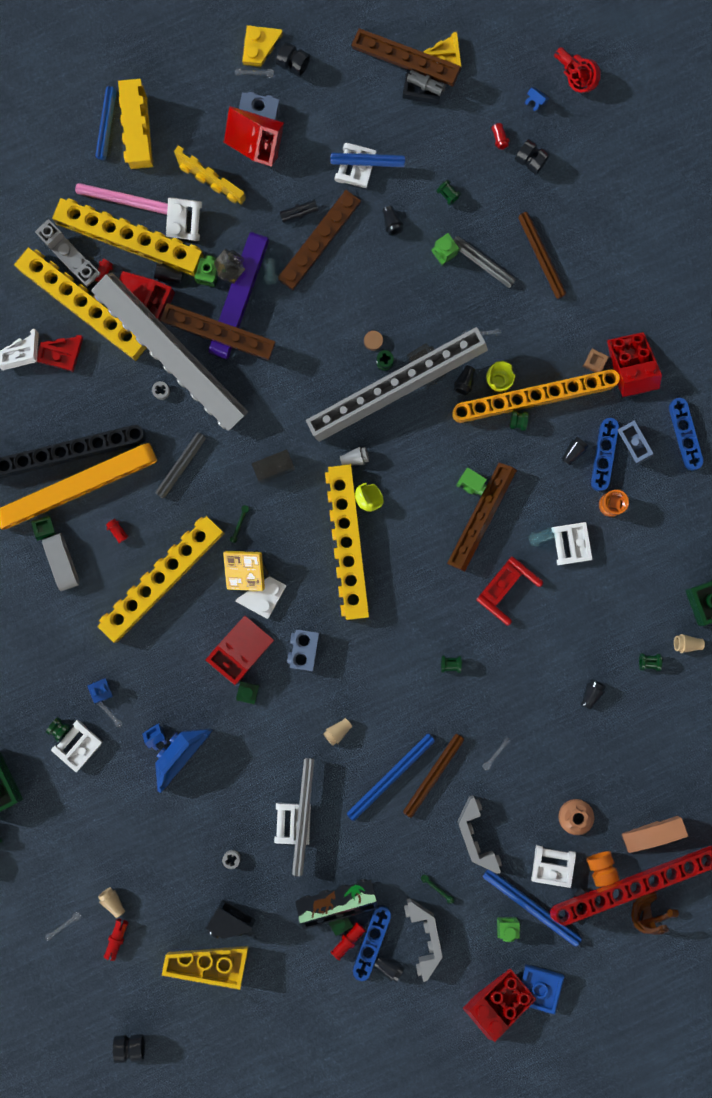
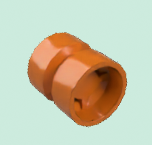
[599,490,629,517]
[586,851,620,887]

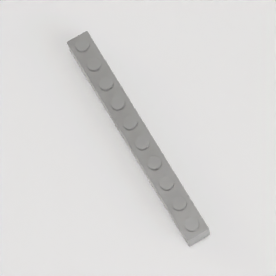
[91,273,248,431]
[306,327,488,442]

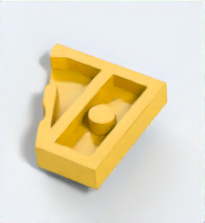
[242,25,283,67]
[423,32,461,66]

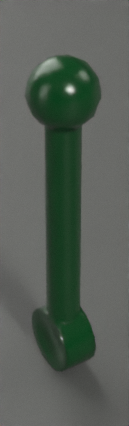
[230,505,249,543]
[421,874,454,904]

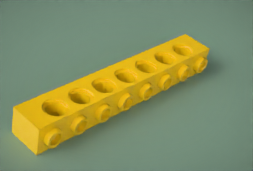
[52,198,204,277]
[14,247,147,361]
[325,464,369,620]
[97,516,225,643]

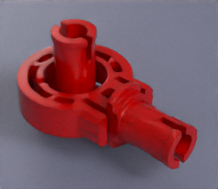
[554,47,601,93]

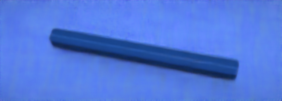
[347,734,435,821]
[483,870,582,946]

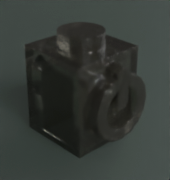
[214,249,245,284]

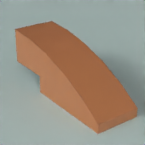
[621,815,688,853]

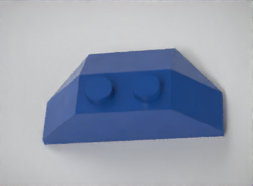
[155,728,213,793]

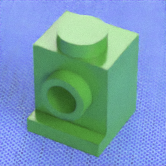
[431,233,459,265]
[195,255,220,287]
[456,467,487,495]
[497,917,520,942]

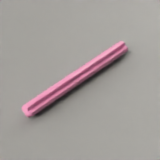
[75,183,168,215]

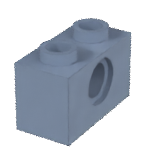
[239,92,280,121]
[618,420,654,465]

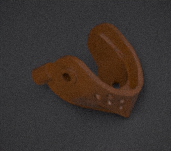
[631,891,679,935]

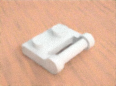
[334,143,376,189]
[166,197,202,241]
[551,522,592,565]
[51,720,103,772]
[274,803,311,845]
[531,845,576,888]

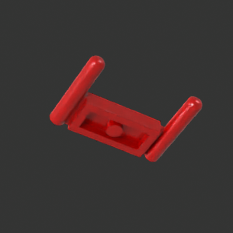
[476,556,543,626]

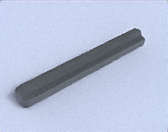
[453,236,515,288]
[156,432,206,498]

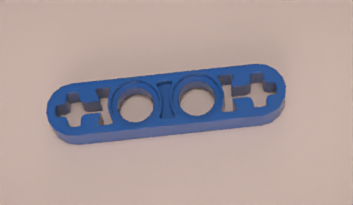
[669,398,703,471]
[591,418,619,491]
[353,905,391,981]

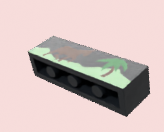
[295,879,379,930]

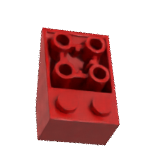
[224,106,284,167]
[119,271,175,322]
[607,332,662,397]
[206,616,274,685]
[463,969,536,1042]

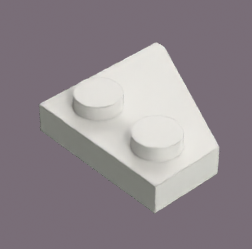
[0,329,39,371]
[236,576,286,619]

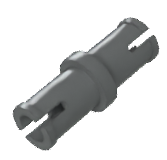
[407,70,446,97]

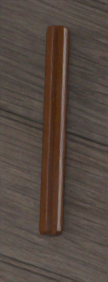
[518,212,566,299]
[403,734,464,818]

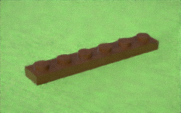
[351,28,461,86]
[278,190,361,290]
[160,303,276,360]
[447,463,517,572]

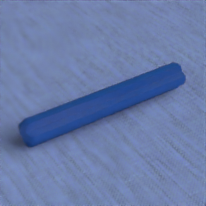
[95,86,117,160]
[330,153,405,167]

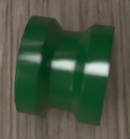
[510,410,528,431]
[46,717,70,742]

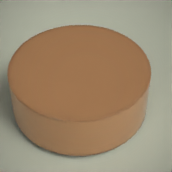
[364,331,383,351]

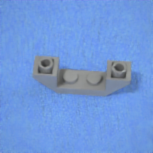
[35,219,101,287]
[457,795,502,874]
[404,898,442,982]

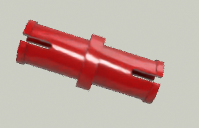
[104,918,129,961]
[331,922,366,961]

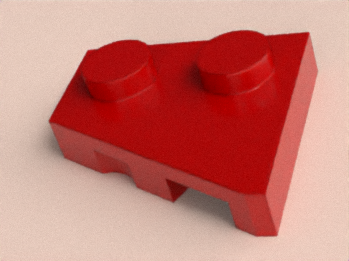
[37,335,84,372]

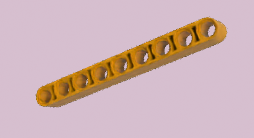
[452,370,620,423]
[0,443,158,530]

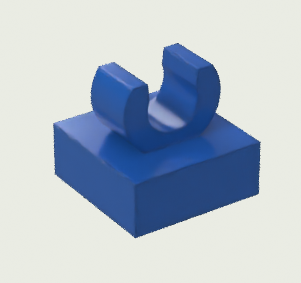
[525,87,549,111]
[87,678,113,704]
[142,723,167,750]

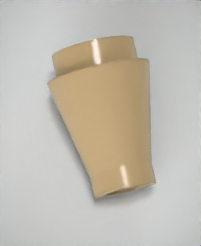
[674,634,705,653]
[323,718,352,746]
[98,887,125,918]

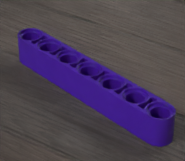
[209,232,269,359]

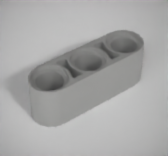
[42,533,80,592]

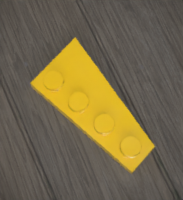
[174,145,246,205]

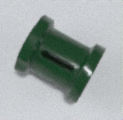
[436,180,461,206]
[376,350,394,371]
[639,653,662,671]
[441,656,462,673]

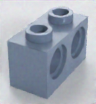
[287,629,319,671]

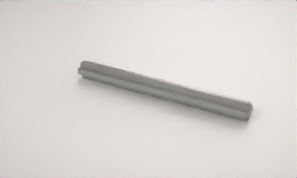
[292,758,315,876]

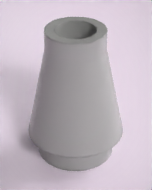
[340,447,369,466]

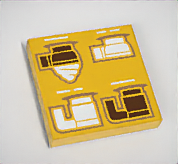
[223,551,265,591]

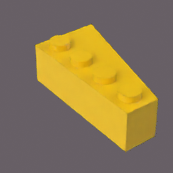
[118,79,153,169]
[162,946,249,990]

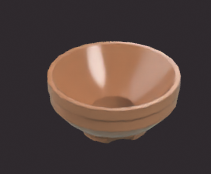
[558,799,594,835]

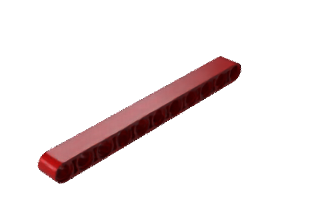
[550,845,712,925]

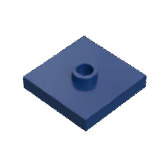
[521,964,564,1015]

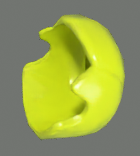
[486,361,515,392]
[355,483,384,512]

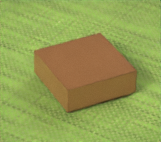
[583,349,609,373]

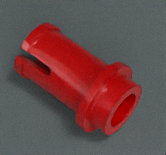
[492,123,510,150]
[95,259,113,282]
[106,518,129,544]

